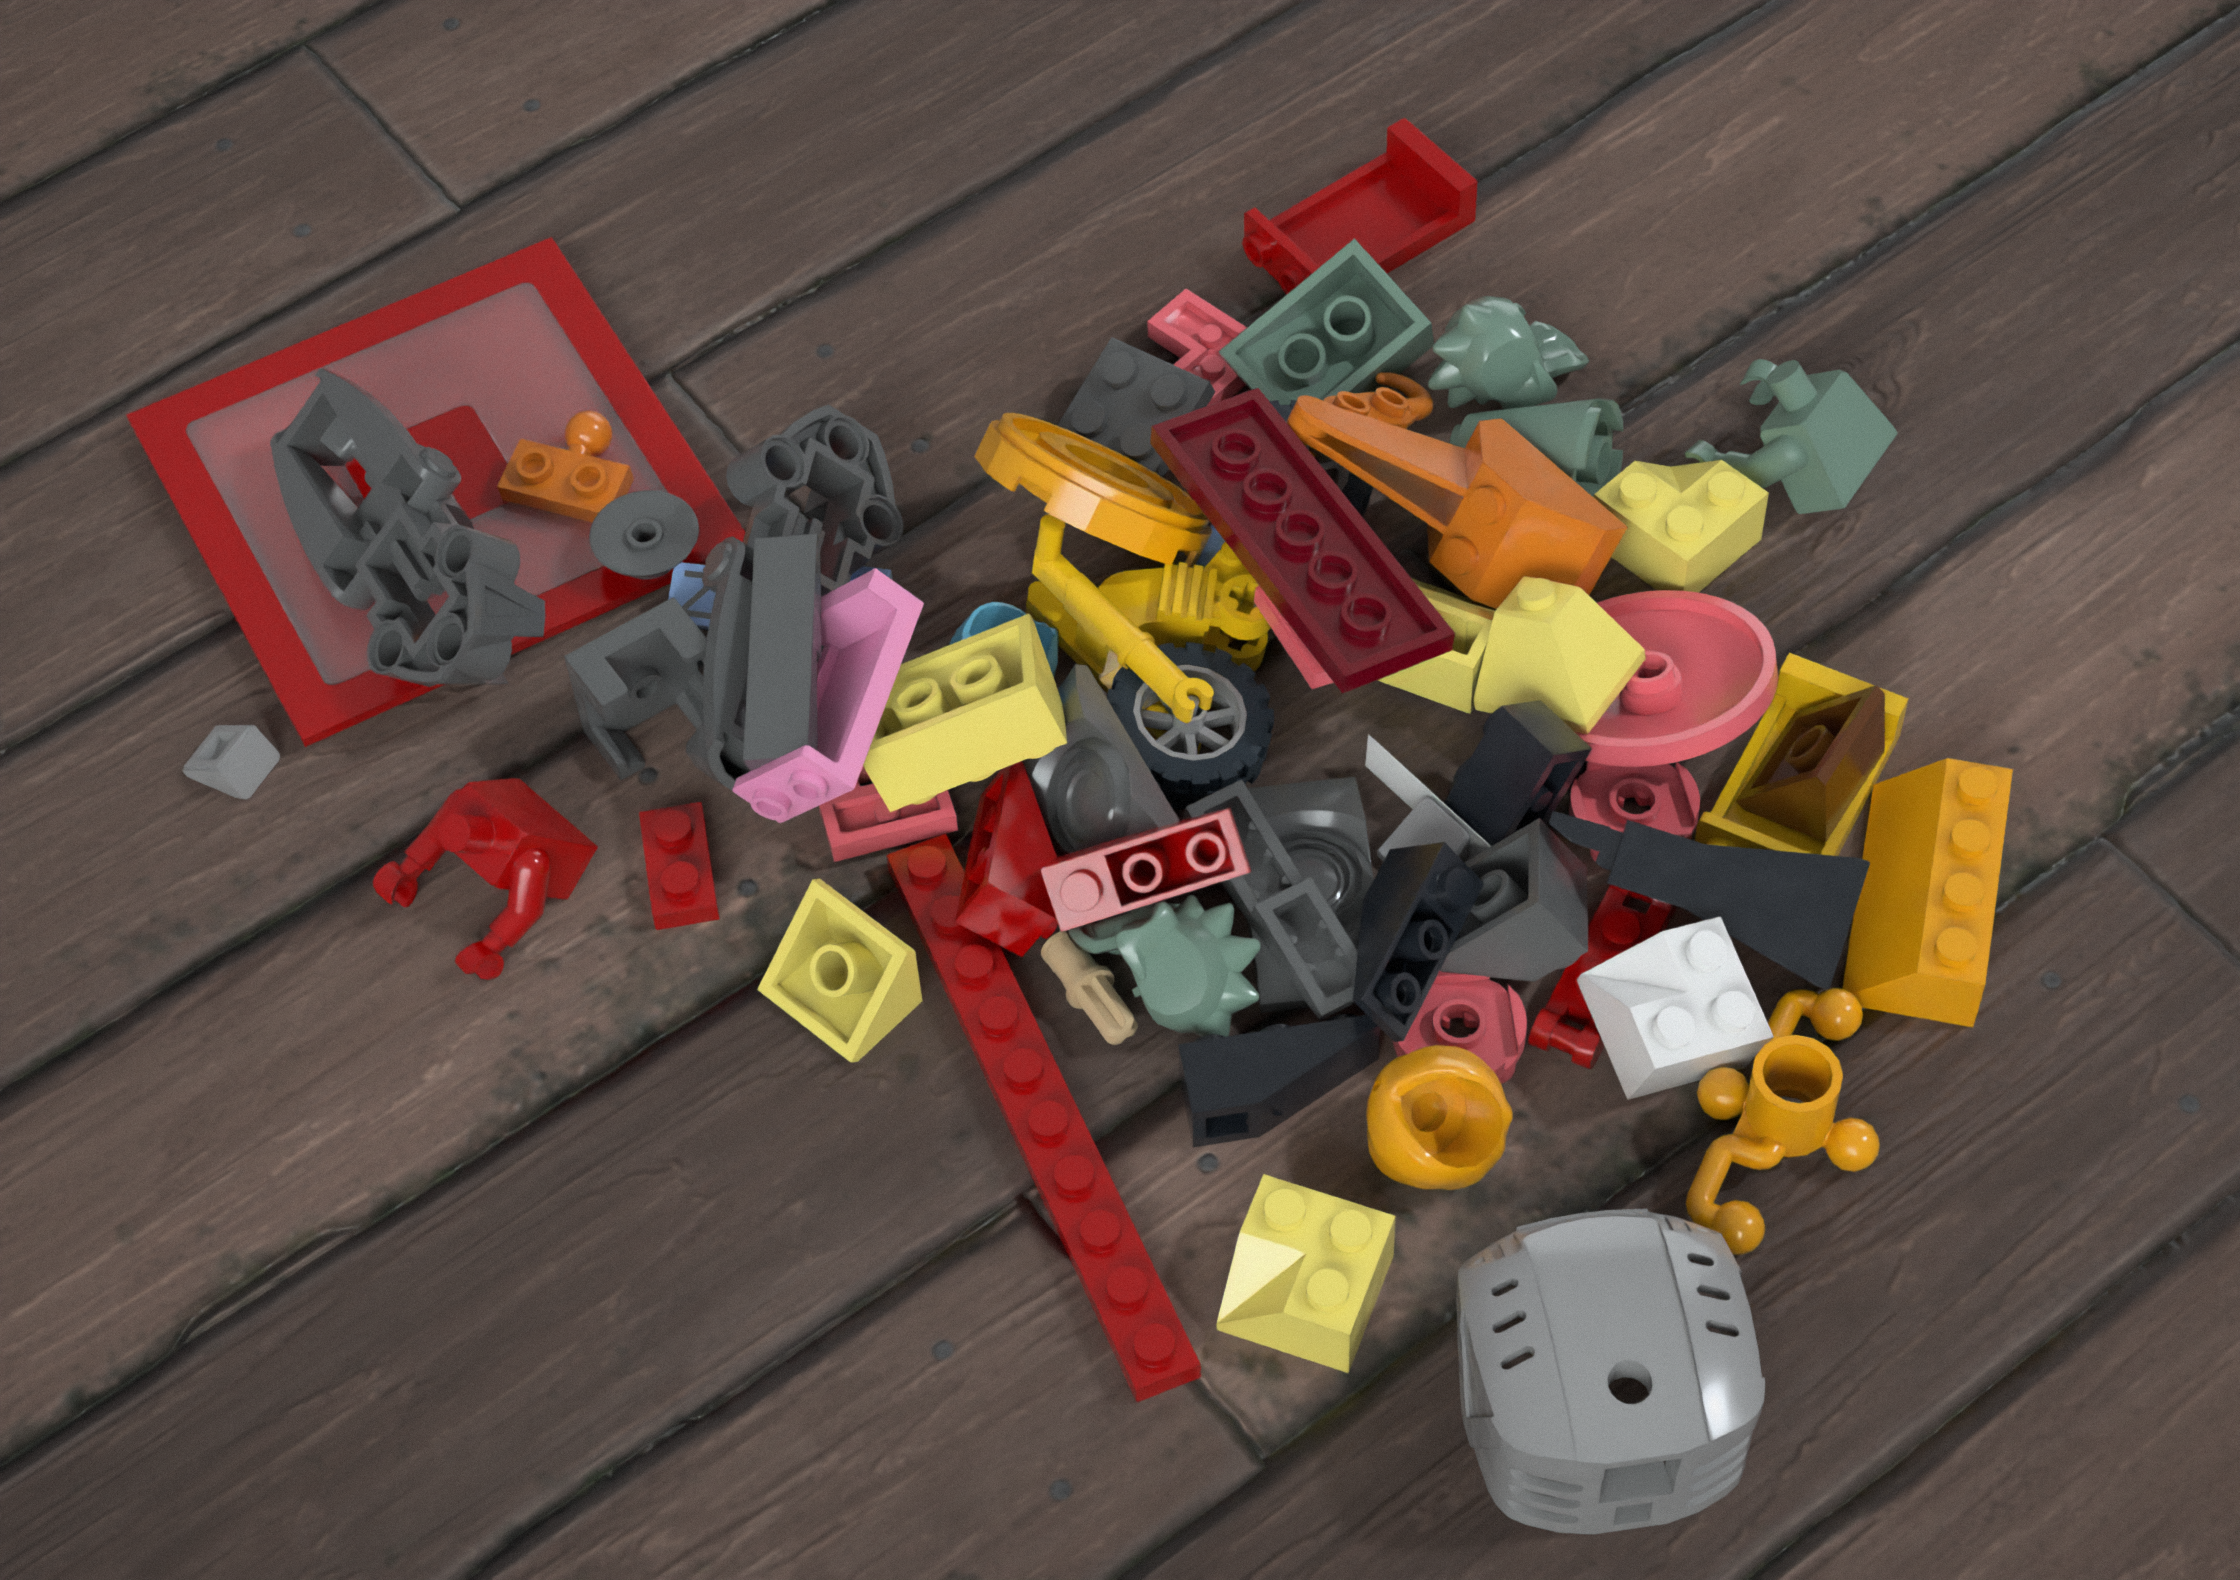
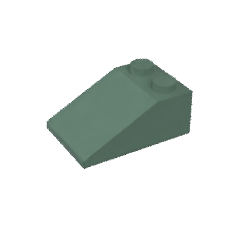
[1219,238,1434,405]

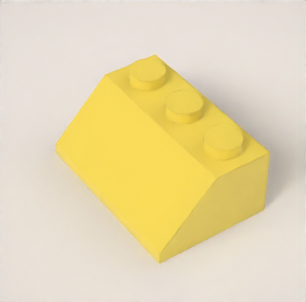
[863,614,1067,812]

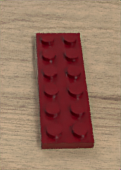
[1150,388,1455,694]

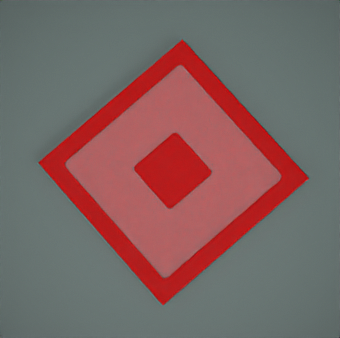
[126,237,746,747]

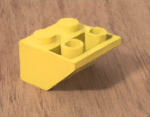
[1377,578,1497,714]

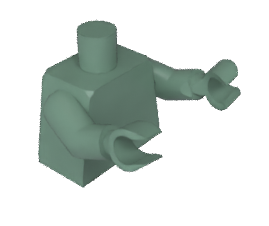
[1684,359,1898,514]

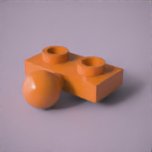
[497,410,634,523]

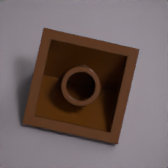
[1736,685,1885,842]

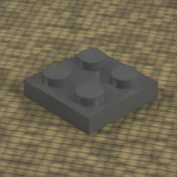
[1057,337,1215,477]

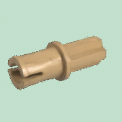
[1041,931,1138,1045]

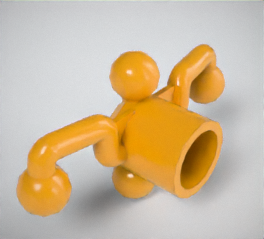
[1686,988,1880,1255]

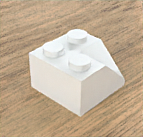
[1577,917,1774,1100]

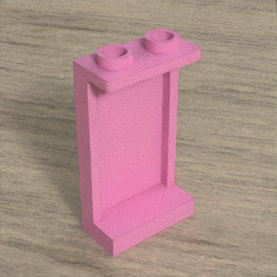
[732,568,924,823]

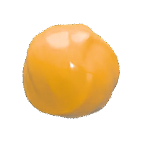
[1366,1045,1513,1190]

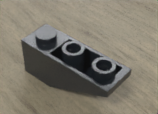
[1353,842,1484,1042]
[1178,1014,1380,1148]

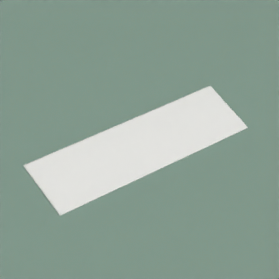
[1365,734,1491,859]

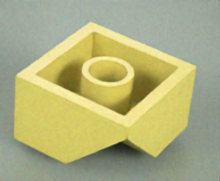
[1593,460,1769,593]
[1216,1174,1396,1373]

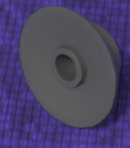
[589,490,699,579]

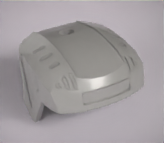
[1456,1209,1765,1534]

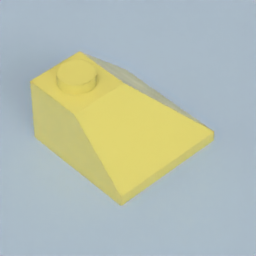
[1473,576,1646,735]

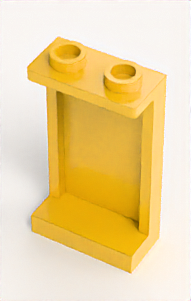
[1695,653,1908,856]

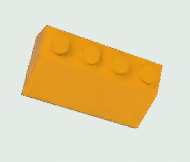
[1842,758,2013,1027]

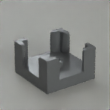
[564,597,707,780]

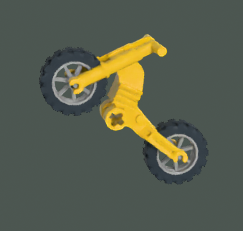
[1025,400,1373,809]

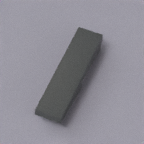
[743,533,822,771]
[1183,779,1358,1021]

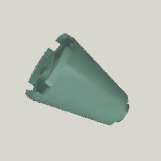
[1450,398,1624,497]

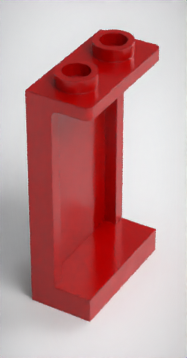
[1242,117,1478,295]

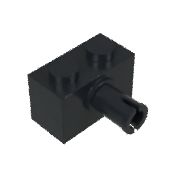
[1444,700,1592,846]

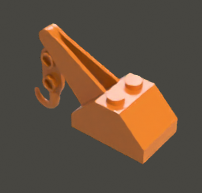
[1286,372,1628,609]

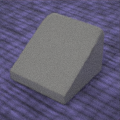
[182,725,280,799]
[1377,797,1470,862]

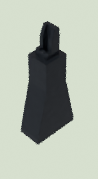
[1549,811,1870,990]

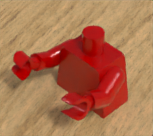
[373,778,598,980]

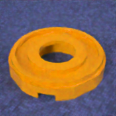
[974,413,1213,567]

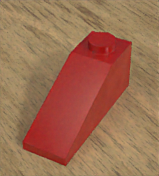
[955,761,1058,957]

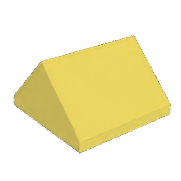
[757,879,923,1063]

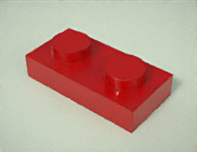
[639,802,720,930]

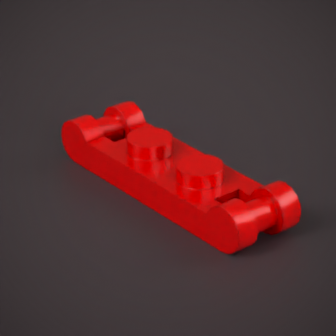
[1528,885,1677,1070]

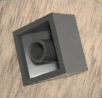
[1440,818,1588,982]

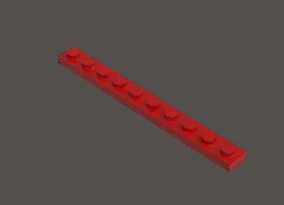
[886,834,1201,1403]

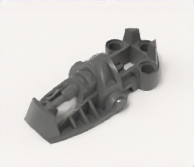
[270,368,545,687]
[686,404,903,791]

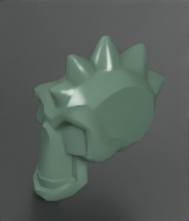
[1428,296,1589,410]
[1069,895,1260,1037]

